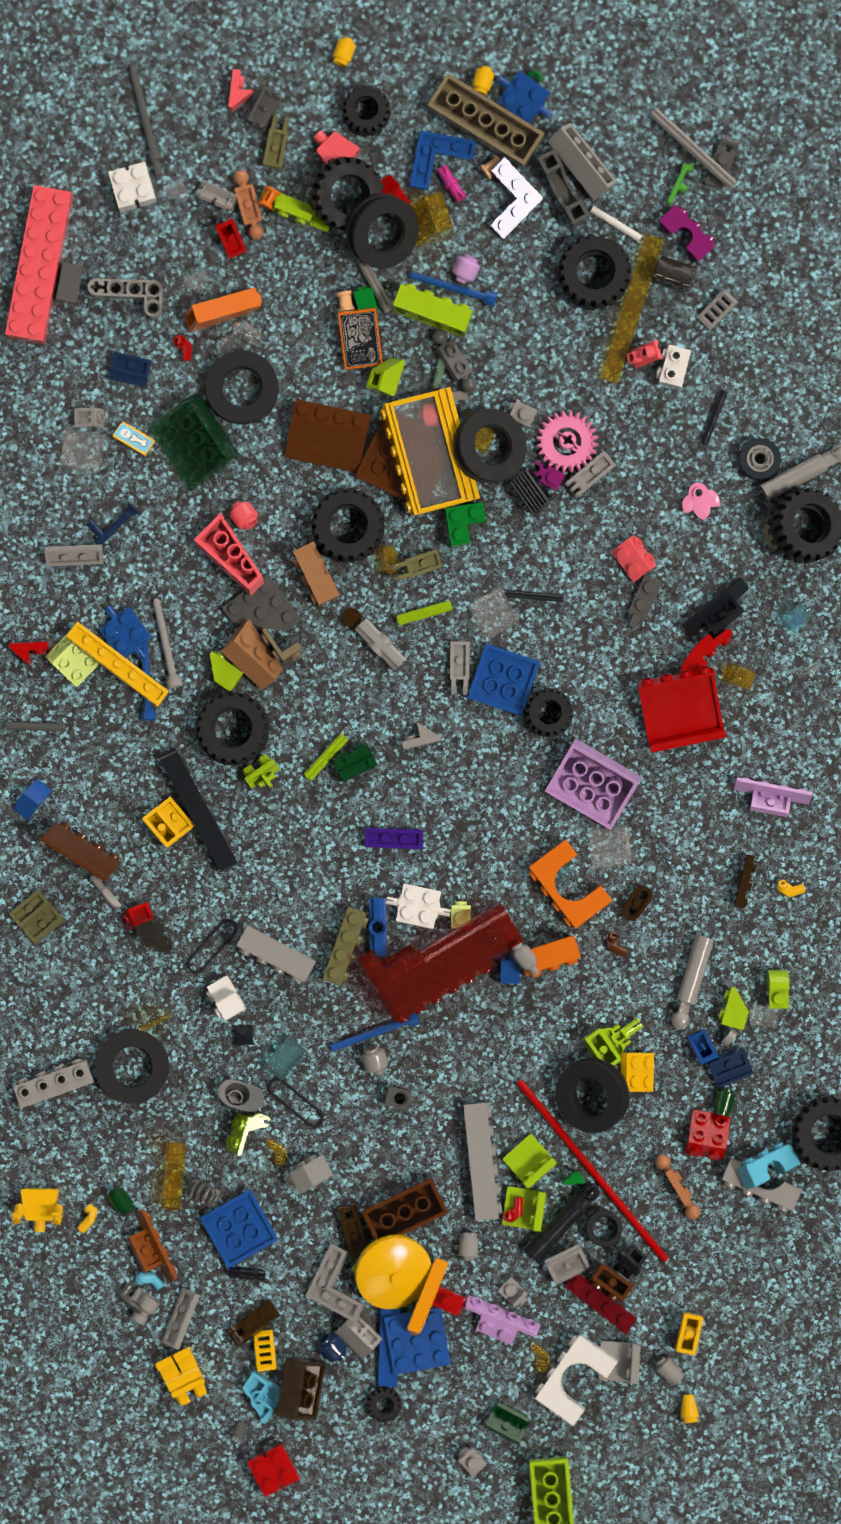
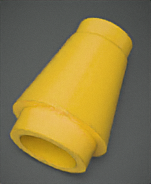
[680,1395,699,1423]

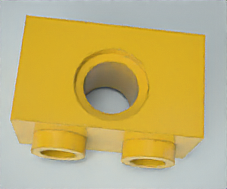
[675,1311,704,1355]

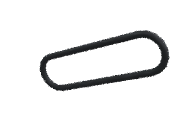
[187,918,238,974]
[268,1078,324,1128]

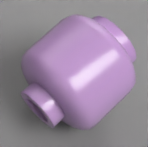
[452,254,480,284]

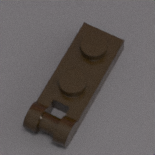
[735,854,757,909]
[337,1201,368,1259]
[226,1299,281,1347]

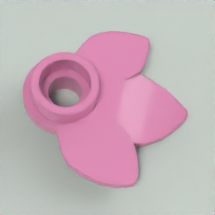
[682,482,720,520]

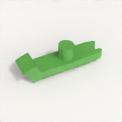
[667,163,694,205]

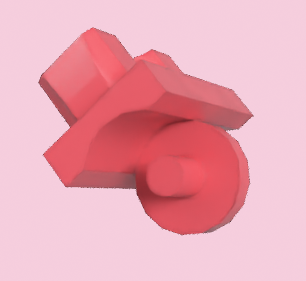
[627,340,662,369]

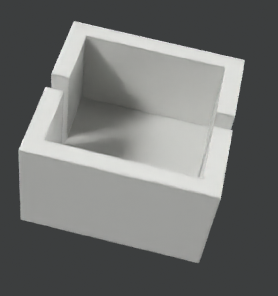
[108,162,157,213]

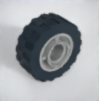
[739,437,781,481]

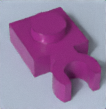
[535,461,565,492]

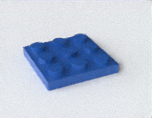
[467,644,540,717]
[200,1189,279,1269]
[383,1307,451,1375]

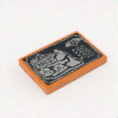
[338,307,383,369]

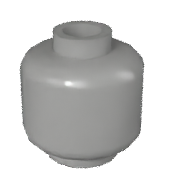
[361,1045,389,1075]

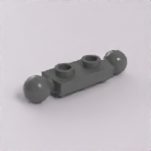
[432,329,477,393]

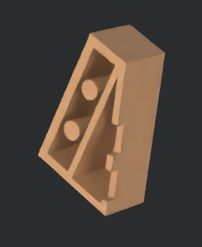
[293,541,340,607]
[221,619,283,690]

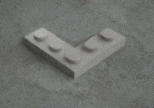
[306,1244,365,1322]

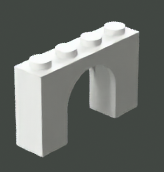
[535,1334,619,1426]

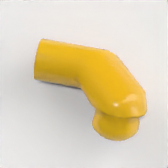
[77,1204,98,1233]

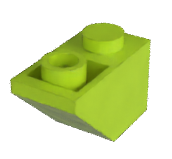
[366,358,405,397]
[210,651,244,693]
[718,987,749,1030]

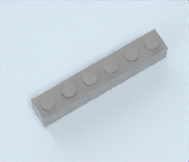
[463,1102,502,1221]

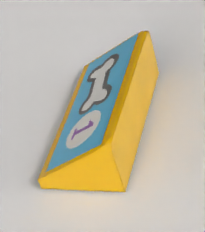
[112,421,155,457]

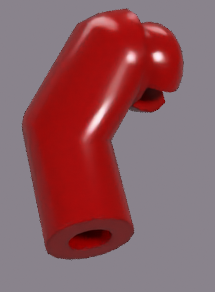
[173,335,192,362]

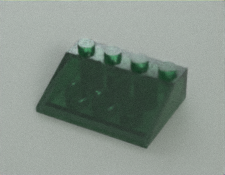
[148,393,241,491]

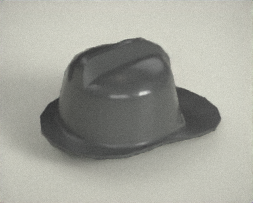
[218,1079,264,1112]

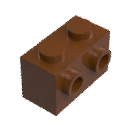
[589,1263,634,1302]

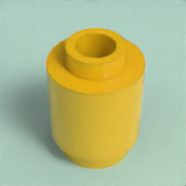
[332,37,356,67]
[471,66,495,96]

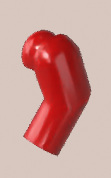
[503,1197,523,1223]

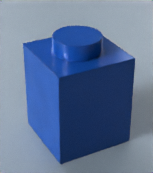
[500,956,520,984]

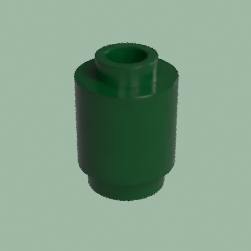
[713,1087,736,1117]
[107,1187,134,1216]

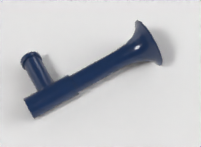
[87,501,142,545]

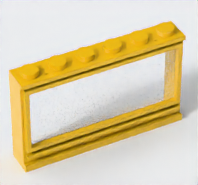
[380,387,480,517]

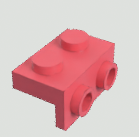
[611,535,657,582]

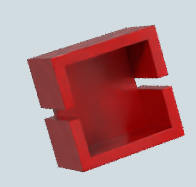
[247,1442,300,1497]

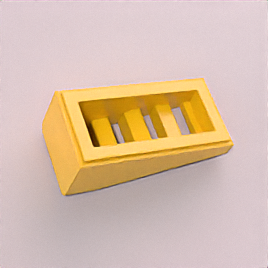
[254,1329,277,1371]

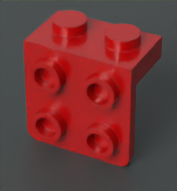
[685,1110,730,1160]

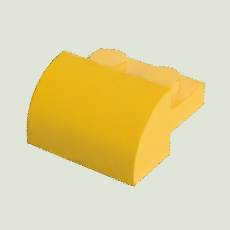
[141,796,195,849]

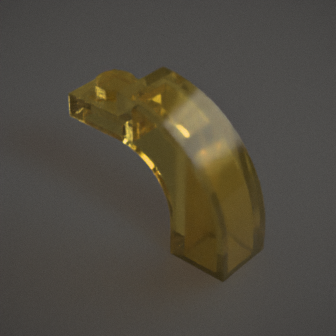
[161,1142,187,1210]

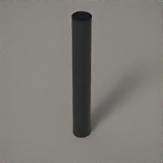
[700,390,728,446]
[506,590,564,602]

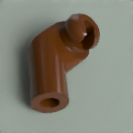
[606,931,628,958]

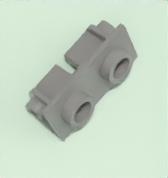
[196,180,237,211]

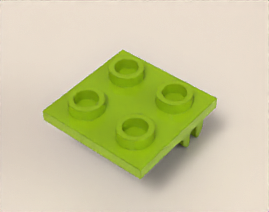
[226,1113,270,1156]

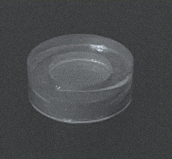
[801,661,821,676]

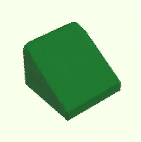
[562,1170,586,1185]

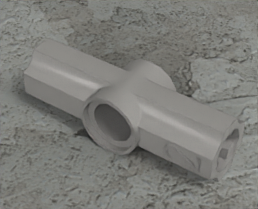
[355,618,407,671]

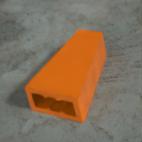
[184,288,262,333]

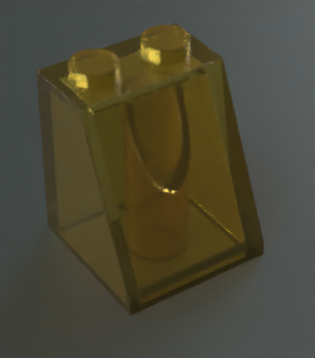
[411,191,453,248]

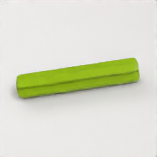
[396,601,452,625]
[304,734,348,781]

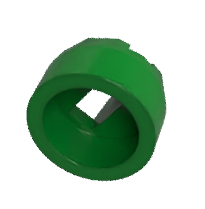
[527,70,543,84]

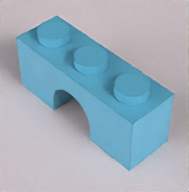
[737,1142,800,1189]

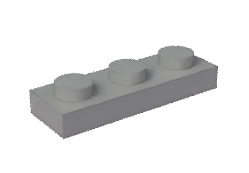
[44,544,104,566]
[162,1288,200,1350]

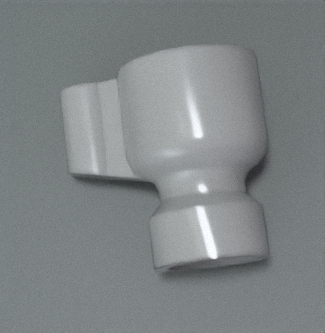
[131,1287,161,1325]

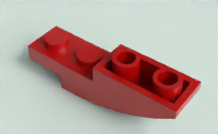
[678,628,733,674]

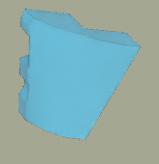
[242,1369,280,1424]

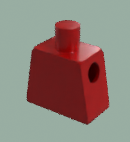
[432,1285,468,1316]

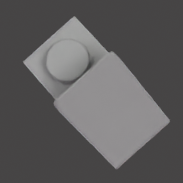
[402,722,441,750]

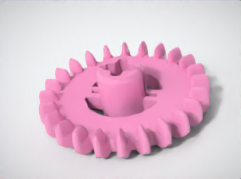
[536,410,598,473]

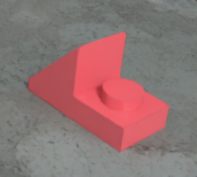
[229,69,254,111]

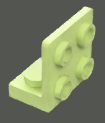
[45,632,99,687]

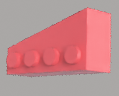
[194,513,264,596]

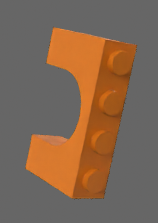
[528,839,612,929]

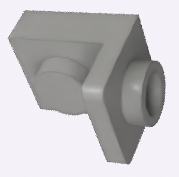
[507,399,538,428]
[74,407,105,428]
[497,1277,528,1308]
[457,1446,487,1477]

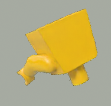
[11,1188,63,1232]

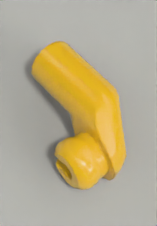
[777,880,805,897]

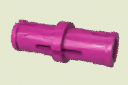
[436,165,467,203]

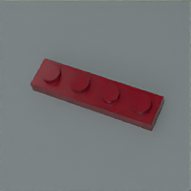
[564,1274,637,1334]

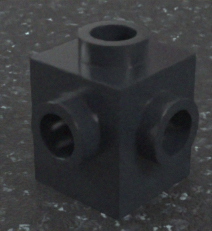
[613,1244,648,1279]

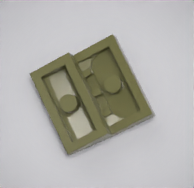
[9,889,65,945]

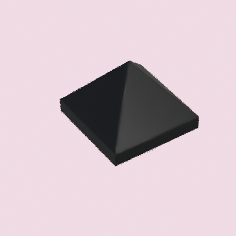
[233,1025,253,1046]

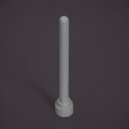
[153,598,183,689]

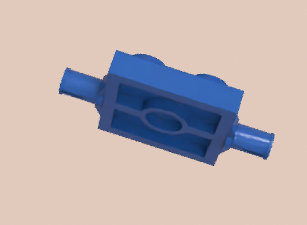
[496,70,553,124]
[99,606,152,662]

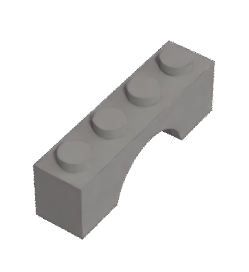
[721,1158,802,1212]

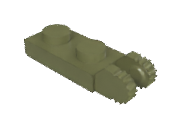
[263,115,290,170]
[390,549,442,581]

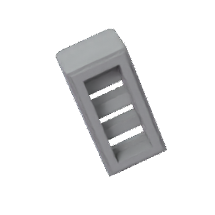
[697,289,738,331]

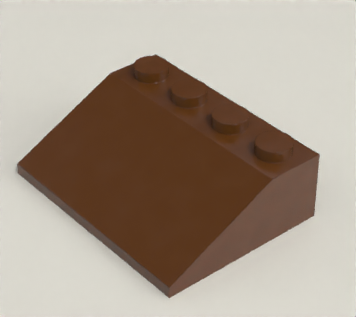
[284,399,371,473]
[40,822,122,883]

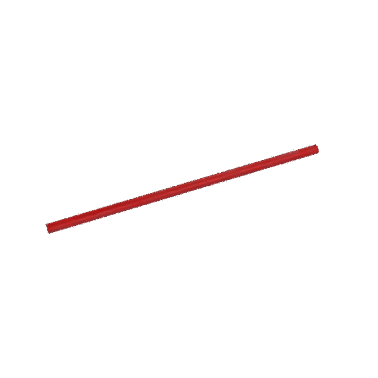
[516,1079,669,1263]

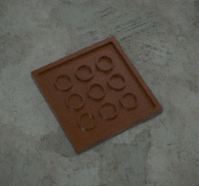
[355,412,449,509]

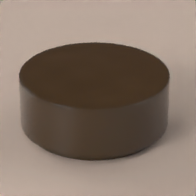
[342,608,362,628]

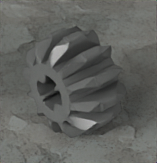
[186,1179,220,1207]

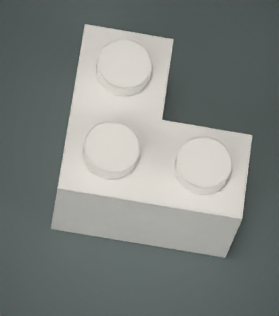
[206,975,247,1021]

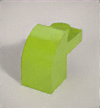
[767,970,789,1009]

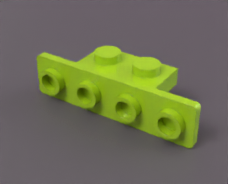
[259,187,330,232]

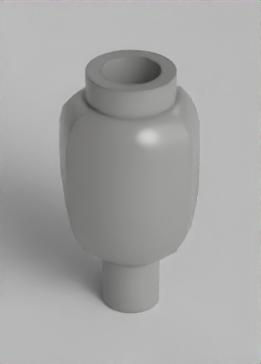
[512,943,539,976]

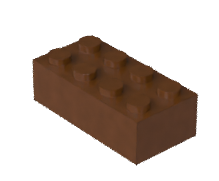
[362,1177,448,1241]

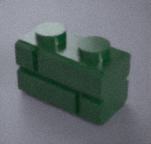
[333,743,378,782]

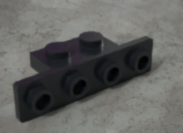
[682,577,749,637]

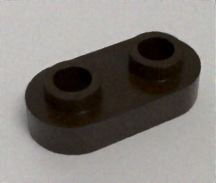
[622,886,652,921]

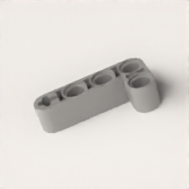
[88,278,163,320]

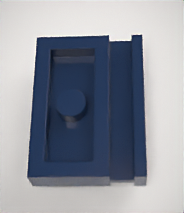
[108,351,152,388]
[708,1047,753,1088]

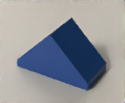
[13,779,52,821]
[688,1029,719,1065]

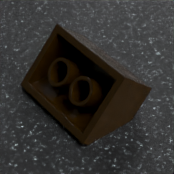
[276,1358,326,1420]

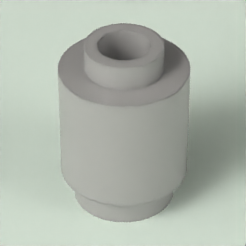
[458,1233,479,1261]
[656,1356,684,1385]

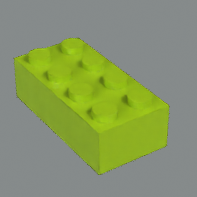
[393,283,473,338]
[529,1456,574,1524]

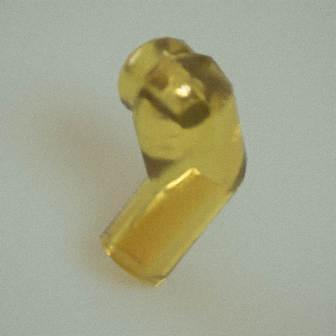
[266,1138,288,1166]
[531,1343,550,1372]

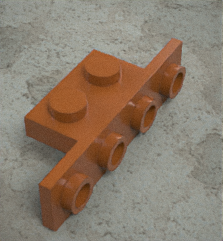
[127,1209,177,1282]

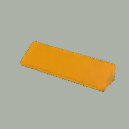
[407,1258,448,1336]

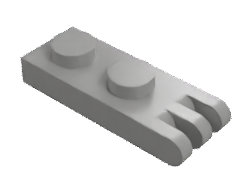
[565,451,616,498]

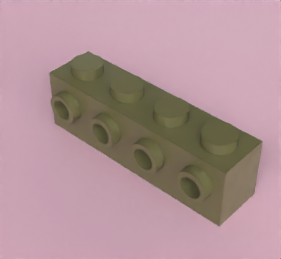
[323,907,369,986]

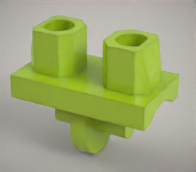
[243,754,280,788]

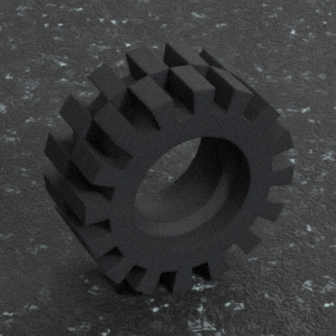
[367,1387,402,1423]

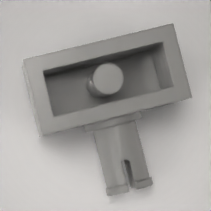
[285,1155,333,1194]

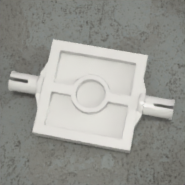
[386,884,451,929]

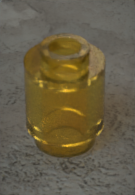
[379,546,401,575]

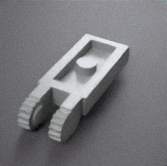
[450,641,470,695]

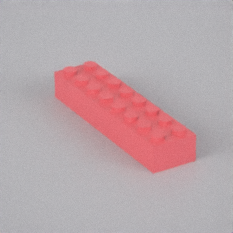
[5,185,73,345]

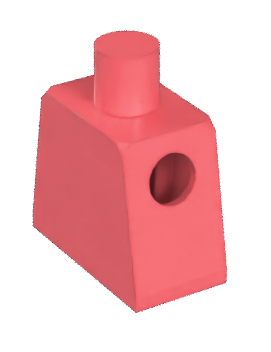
[314,130,360,164]

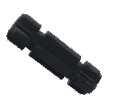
[228,1267,266,1281]

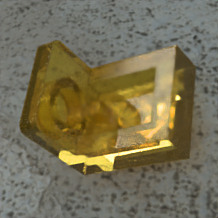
[722,663,756,690]

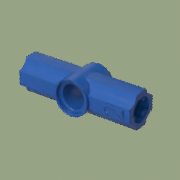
[369,898,387,956]

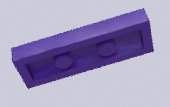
[365,828,423,849]

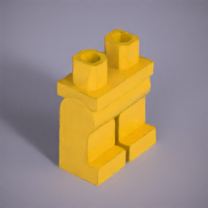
[155,1346,207,1406]

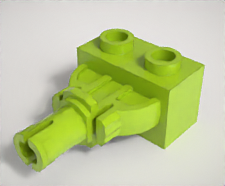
[581,1018,643,1066]

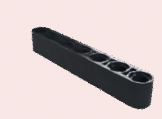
[158,747,238,872]

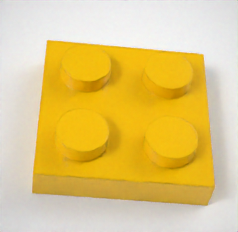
[621,1053,654,1092]

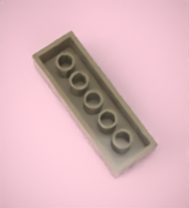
[427,73,545,170]

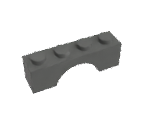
[537,149,590,229]

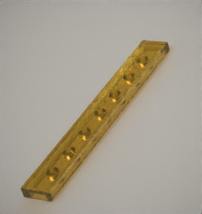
[600,234,664,384]

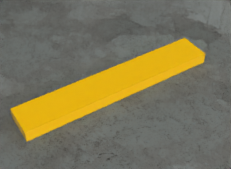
[65,621,169,707]

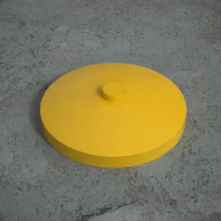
[355,1235,432,1309]

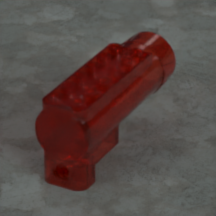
[357,903,524,1024]

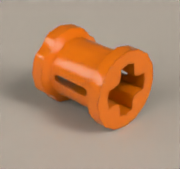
[257,185,280,210]

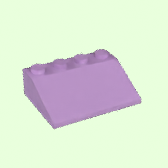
[545,738,642,830]

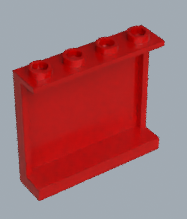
[637,666,726,753]

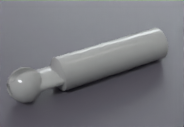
[760,444,841,502]
[671,935,714,1030]

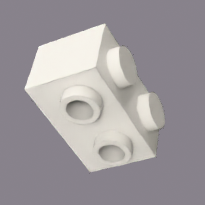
[656,345,691,390]

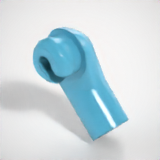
[135,1271,165,1291]

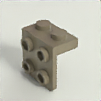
[261,628,304,664]

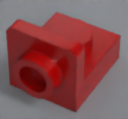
[121,902,155,930]

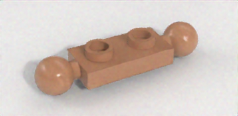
[234,170,264,240]
[655,1154,700,1220]

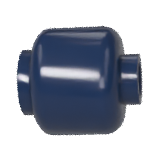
[318,1333,347,1362]

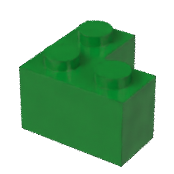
[445,502,486,549]

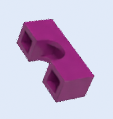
[658,204,715,264]

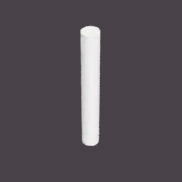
[590,206,642,242]

